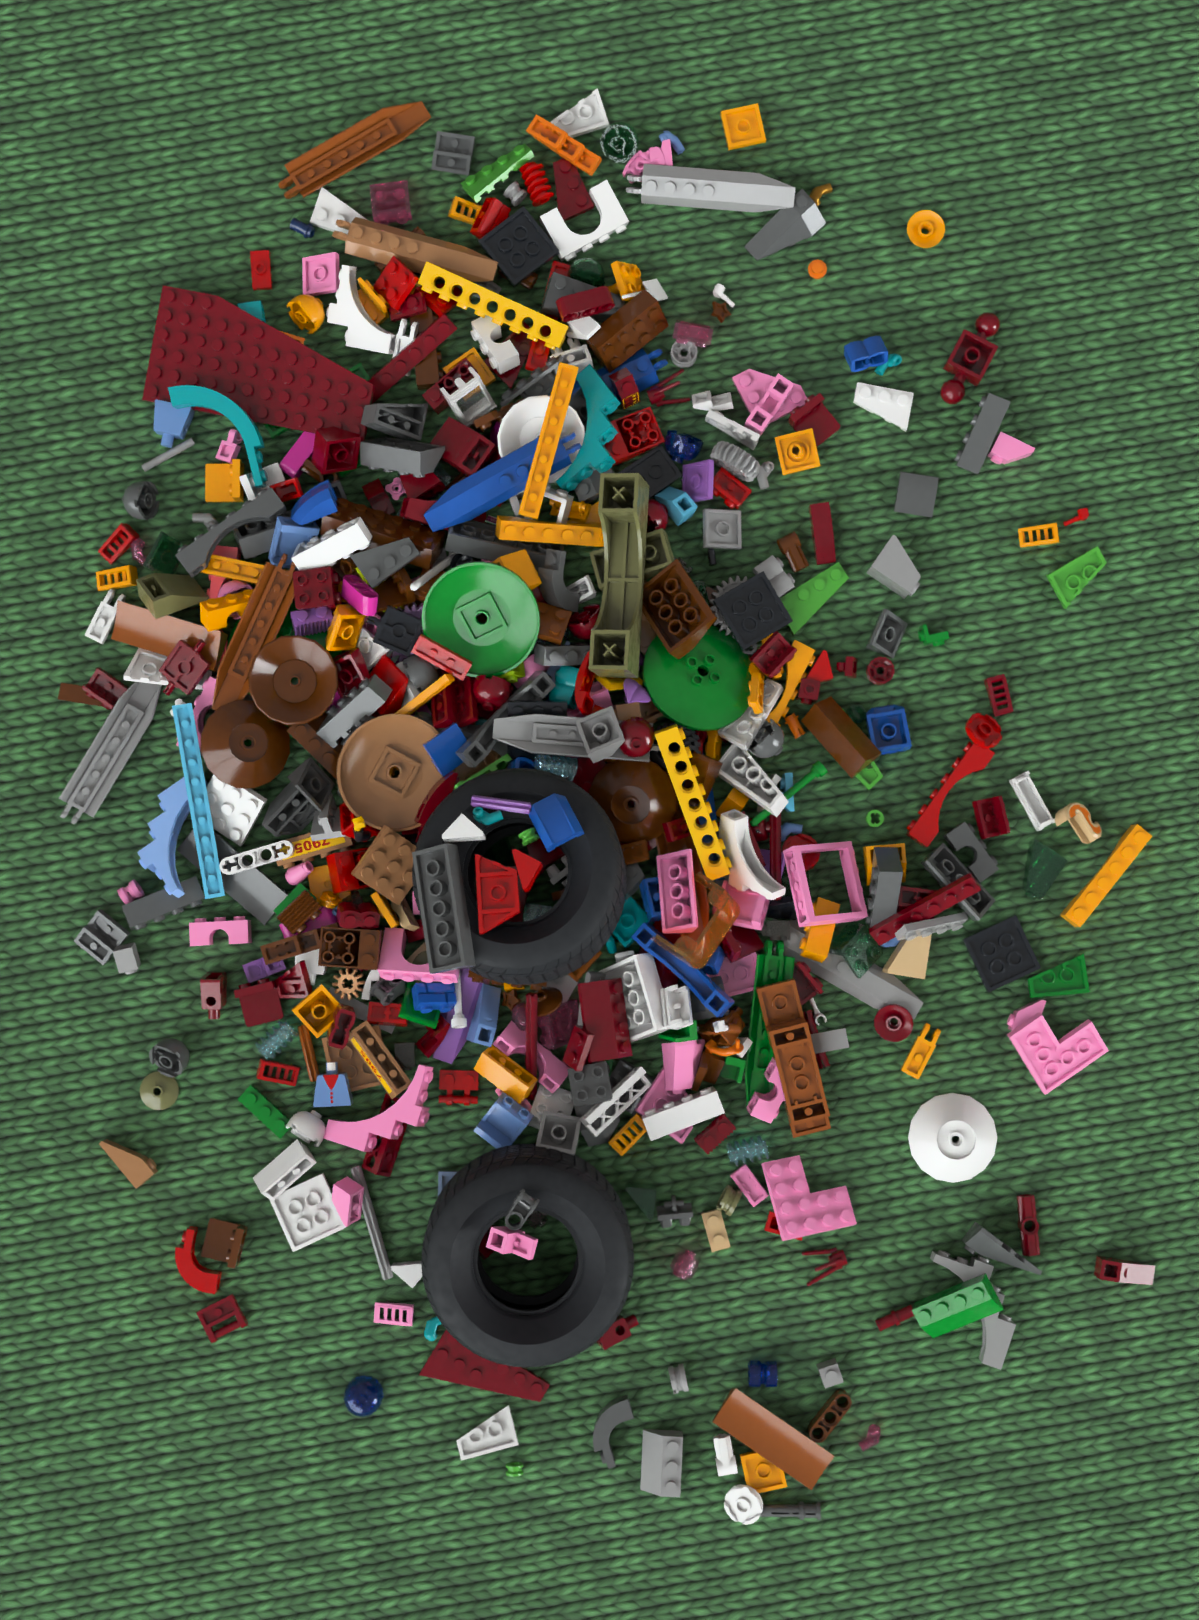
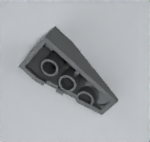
[744,189,826,261]
[961,1222,1042,1275]

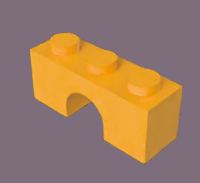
[200,589,254,631]

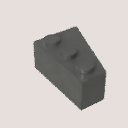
[361,403,428,441]

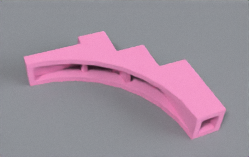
[323,1064,434,1152]

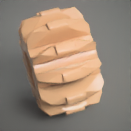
[332,968,366,1000]

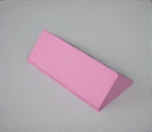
[656,849,698,934]

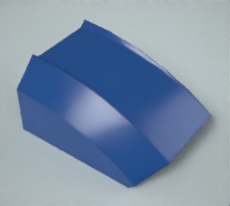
[291,480,338,526]
[866,704,912,755]
[528,793,584,852]

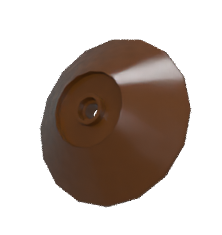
[248,635,338,725]
[201,700,290,788]
[589,760,677,843]

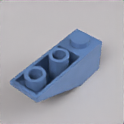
[466,983,501,1047]

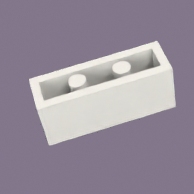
[253,1139,317,1201]

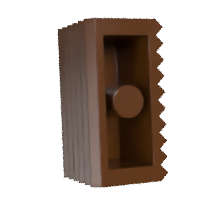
[276,890,323,935]

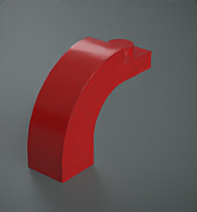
[175,1226,222,1294]

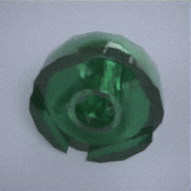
[600,121,639,163]
[567,258,605,287]

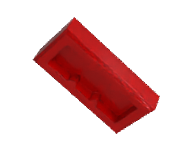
[250,250,273,291]

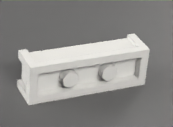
[1009,771,1055,831]

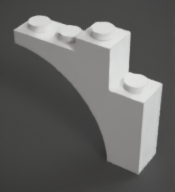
[326,265,396,354]
[716,809,786,900]

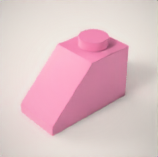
[987,432,1035,465]
[1007,999,1046,1030]
[332,1176,364,1227]

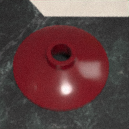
[874,1004,914,1042]

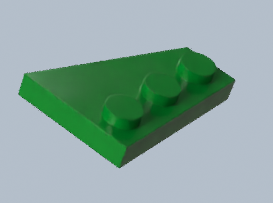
[1027,954,1090,999]

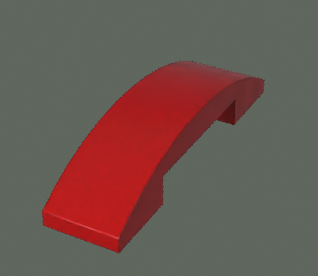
[575,650,595,717]

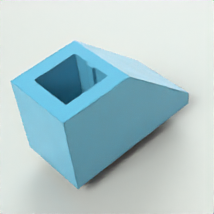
[654,486,698,526]

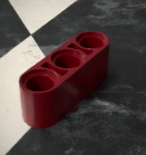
[556,286,615,322]

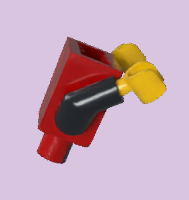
[339,802,380,842]

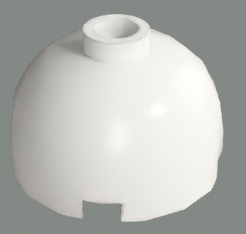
[286,1110,326,1147]

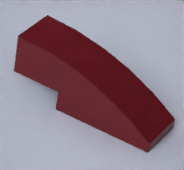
[808,502,836,565]

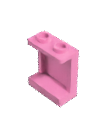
[712,880,770,931]

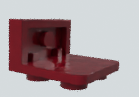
[788,393,840,447]
[293,566,342,611]
[793,961,824,1006]
[234,978,284,1027]
[562,1025,594,1071]

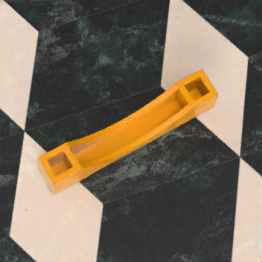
[495,515,604,547]
[765,640,816,726]
[1060,824,1152,927]

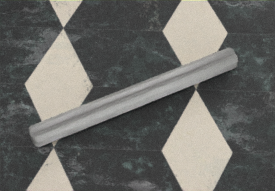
[351,1166,393,1280]

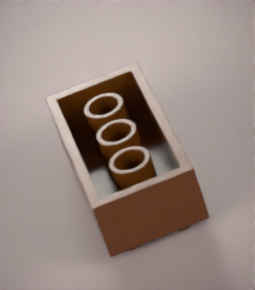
[586,289,669,373]

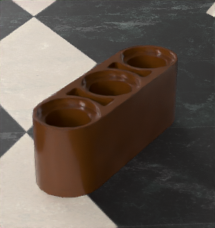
[807,1389,852,1443]

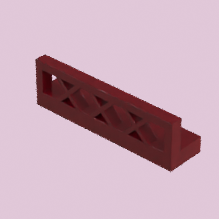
[362,1093,407,1177]

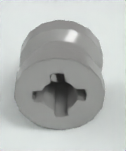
[503,181,527,206]

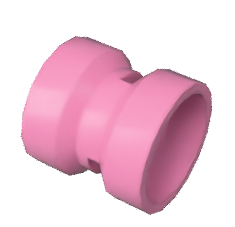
[117,880,145,904]

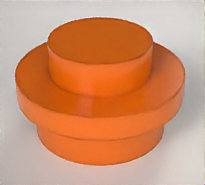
[808,259,827,279]

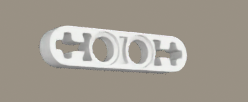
[219,840,295,875]

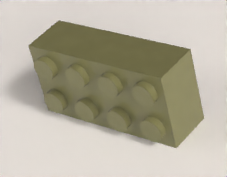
[589,528,674,592]

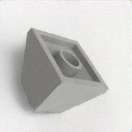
[575,706,625,763]

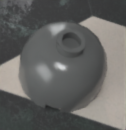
[122,481,159,520]
[403,654,439,692]
[748,719,785,758]
[149,1038,190,1078]

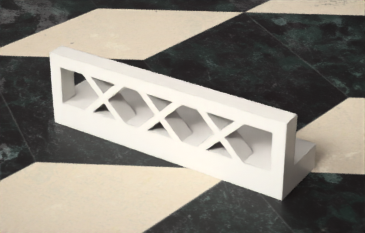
[580,1066,652,1137]

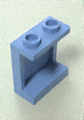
[268,516,320,571]
[473,1092,534,1149]

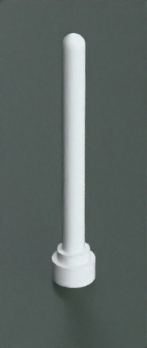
[410,552,457,591]
[451,972,467,1029]

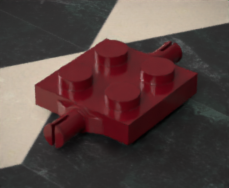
[158,639,212,696]

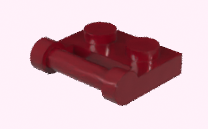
[196,1293,248,1343]

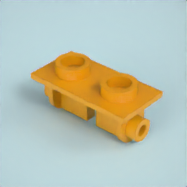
[549,499,591,521]

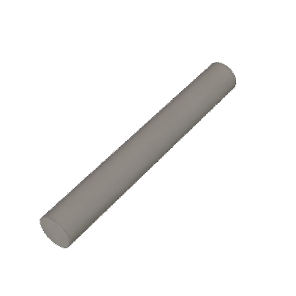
[141,437,195,472]

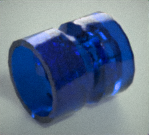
[748,1360,778,1387]

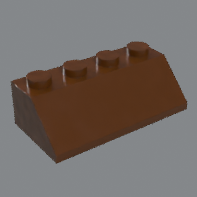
[286,712,343,780]

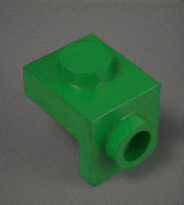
[918,624,949,647]

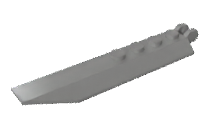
[626,164,796,213]
[59,682,162,825]
[492,714,660,762]
[766,919,923,1019]

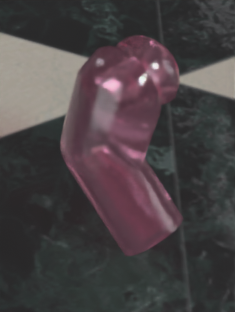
[131,538,151,568]
[858,1424,881,1452]

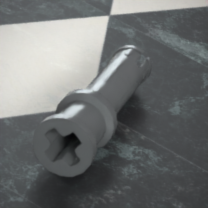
[761,1501,821,1520]

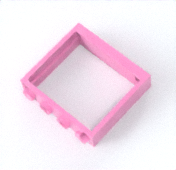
[783,841,868,927]

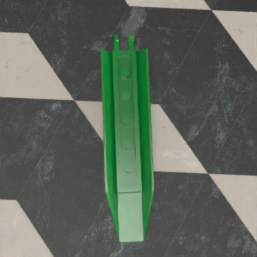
[744,939,795,1105]

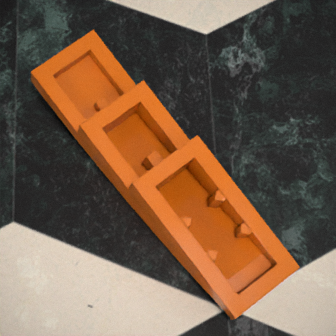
[526,114,602,176]

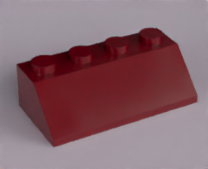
[577,978,633,1062]

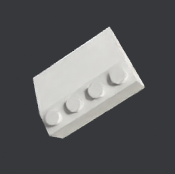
[598,953,670,1043]

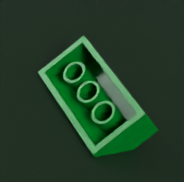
[912,1273,1004,1338]

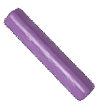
[471,795,532,814]

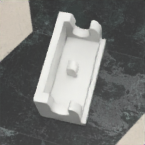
[660,984,693,1030]

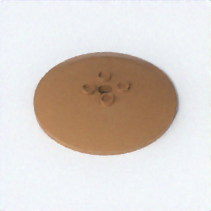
[336,714,454,832]

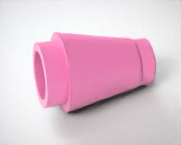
[285,861,314,886]

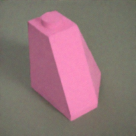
[661,1039,705,1094]

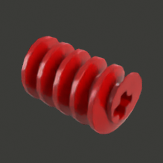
[519,162,554,207]

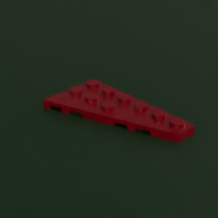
[419,1330,550,1402]

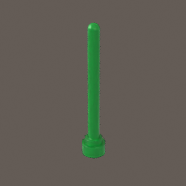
[750,760,828,827]

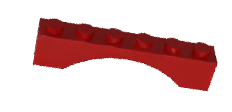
[906,741,995,848]

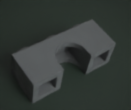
[534,642,590,666]
[943,822,999,883]

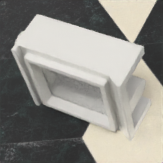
[440,367,497,427]

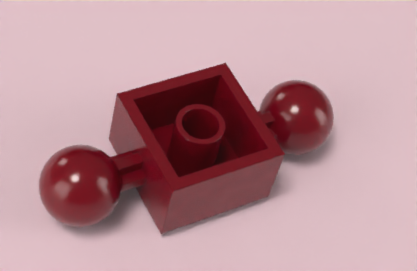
[940,312,1000,404]

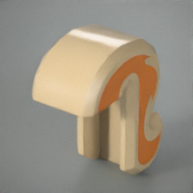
[1055,802,1102,844]

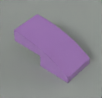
[242,957,286,983]

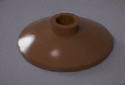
[525,987,563,1017]

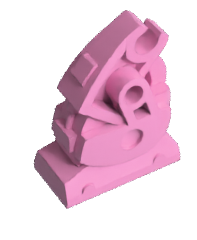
[622,139,673,184]

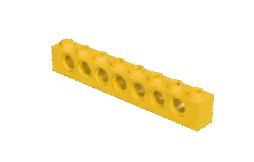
[418,261,570,350]
[654,724,732,882]

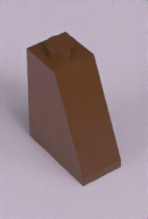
[684,752,723,807]

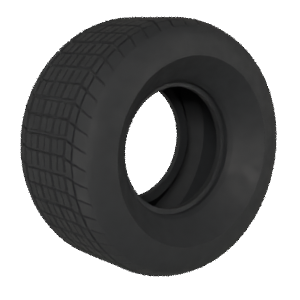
[412,768,627,985]
[421,1144,634,1367]

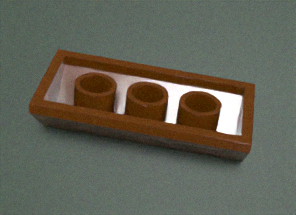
[801,696,882,779]

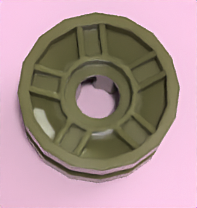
[716,1185,742,1216]

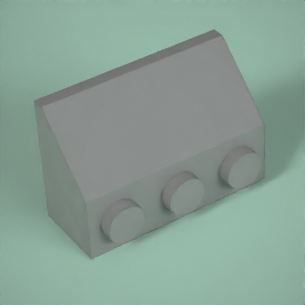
[640,1429,683,1497]

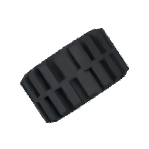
[650,723,701,772]

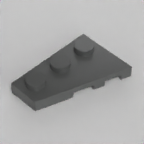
[350,537,421,588]

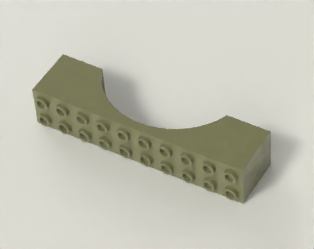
[589,473,649,678]

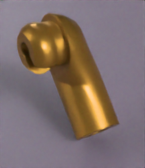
[809,183,832,206]

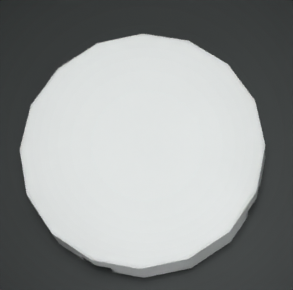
[724,1484,763,1525]

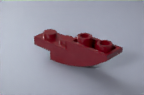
[414,771,459,842]

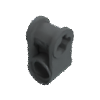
[369,978,407,1006]
[505,1188,540,1230]

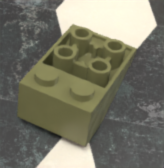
[136,573,209,619]

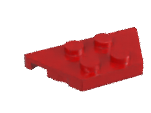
[475,854,520,935]

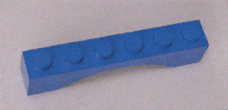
[631,922,735,1017]

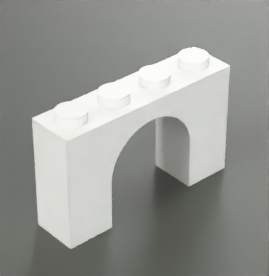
[539,180,629,262]

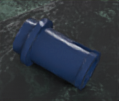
[289,218,315,239]

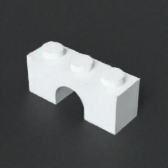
[470,312,520,374]

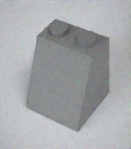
[867,535,921,599]

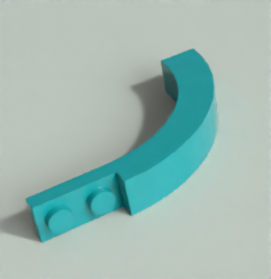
[168,385,268,489]

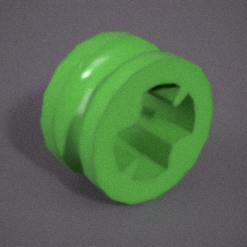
[865,810,884,827]
[518,828,539,846]
[506,1462,523,1477]

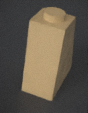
[882,934,932,979]

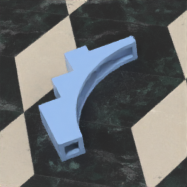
[137,777,208,898]

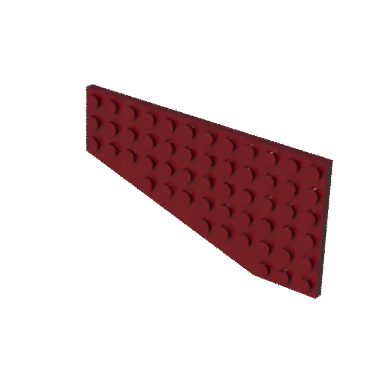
[142,285,375,441]

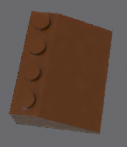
[642,559,717,659]

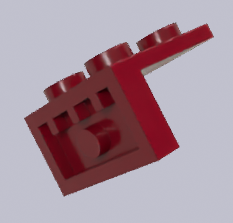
[712,918,764,963]

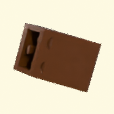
[318,926,383,970]

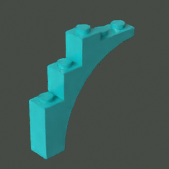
[556,364,621,492]

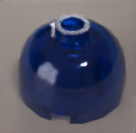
[664,429,704,463]
[344,1376,383,1417]

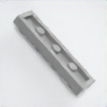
[895,912,968,941]

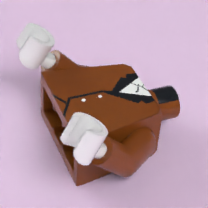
[697,1006,745,1046]

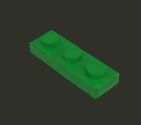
[237,1084,291,1139]

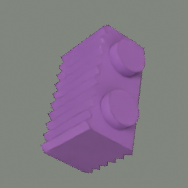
[290,606,333,637]

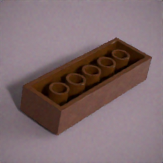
[320,498,446,570]

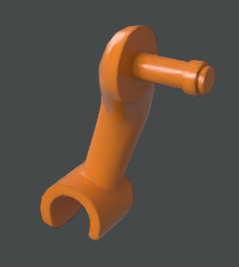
[705,1038,744,1056]

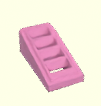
[374,1302,414,1326]

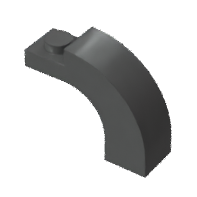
[538,549,580,612]
[593,1395,634,1469]

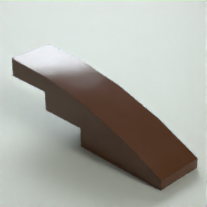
[260,922,340,965]

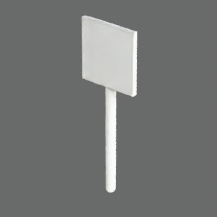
[622,278,668,301]

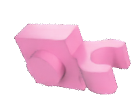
[215,429,243,464]

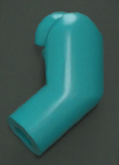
[875,354,902,376]
[473,807,504,825]
[424,1316,441,1341]

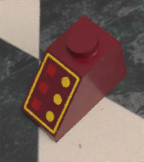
[609,367,640,410]

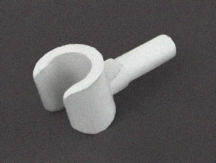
[713,283,735,308]
[809,998,827,1025]

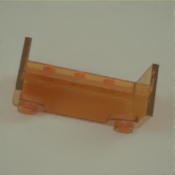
[651,872,740,969]

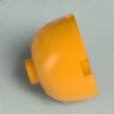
[287,294,325,334]

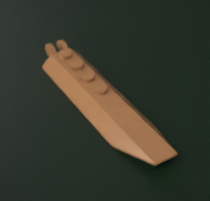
[332,217,498,282]

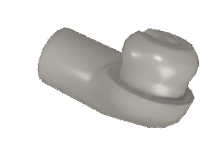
[757,461,774,490]
[192,513,218,531]

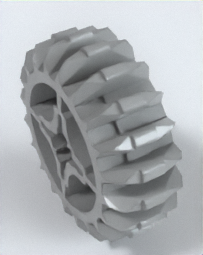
[710,441,761,482]

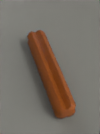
[297,1025,320,1082]

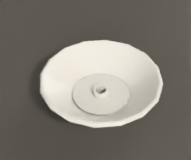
[497,395,585,484]
[908,1093,997,1183]

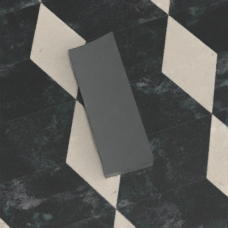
[445,520,564,572]
[177,829,289,925]
[412,843,476,974]

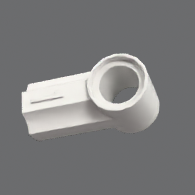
[713,1433,738,1476]

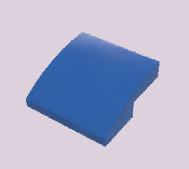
[423,723,467,777]

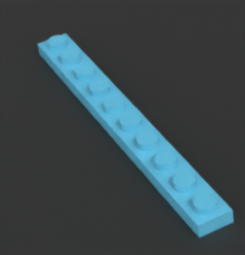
[172,703,225,899]

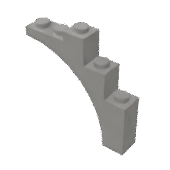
[930,1250,1016,1370]

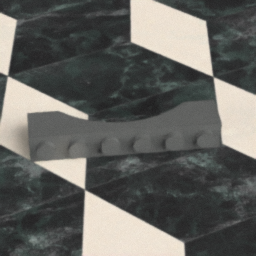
[175,488,287,577]
[455,671,556,767]

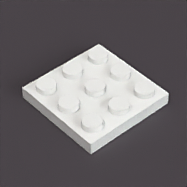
[207,774,267,846]
[269,1173,346,1252]

